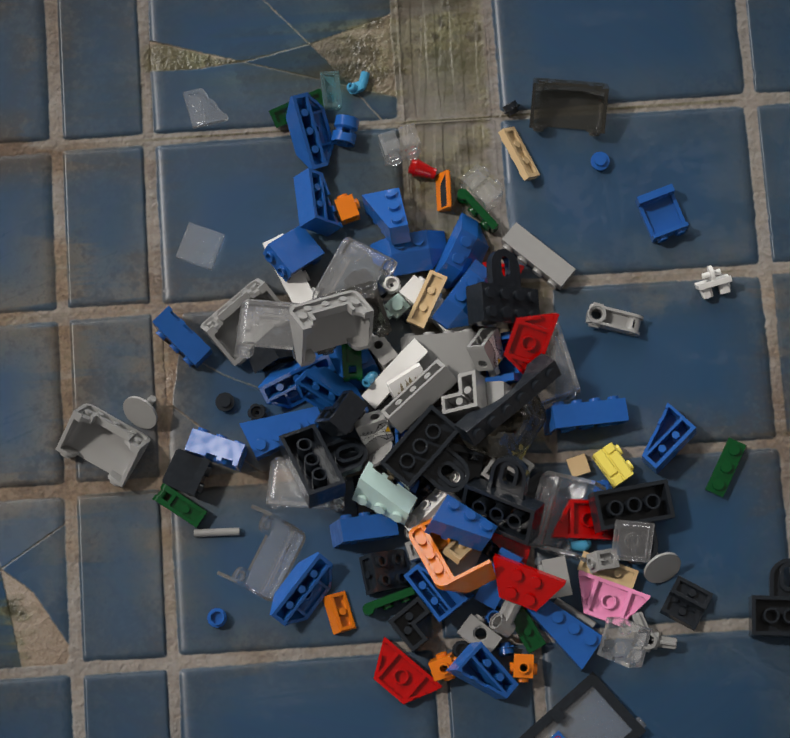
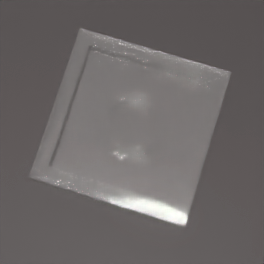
[176,222,225,271]
[611,519,655,563]

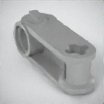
[586,302,644,337]

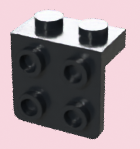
[162,449,213,498]

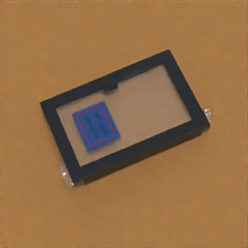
[519,672,646,738]

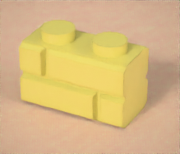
[592,442,634,488]

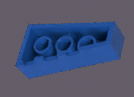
[541,396,629,436]
[239,406,322,461]
[527,600,604,671]

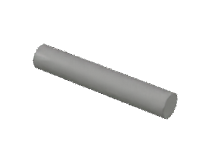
[194,528,240,537]
[554,598,596,628]

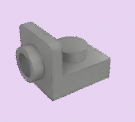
[586,548,620,573]

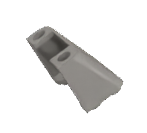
[400,329,481,382]

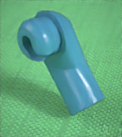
[347,71,370,94]
[362,371,379,387]
[565,539,592,552]

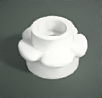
[382,276,401,294]

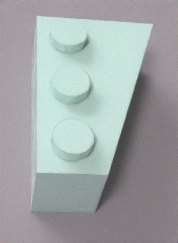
[352,461,417,525]

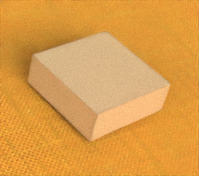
[566,453,591,479]

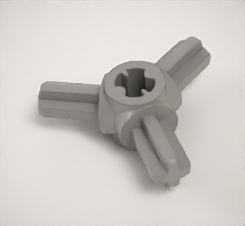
[627,612,677,666]

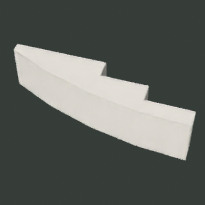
[362,338,429,410]

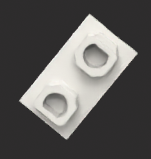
[694,265,732,299]

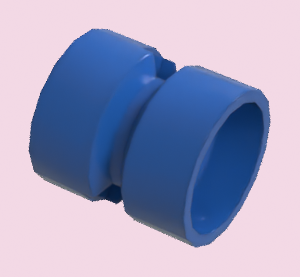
[331,114,359,147]

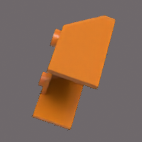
[409,518,496,593]

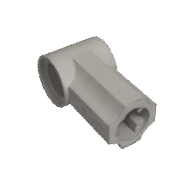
[489,600,521,637]

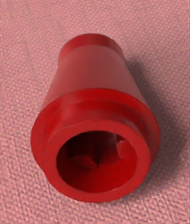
[408,158,437,179]

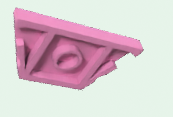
[578,570,650,627]

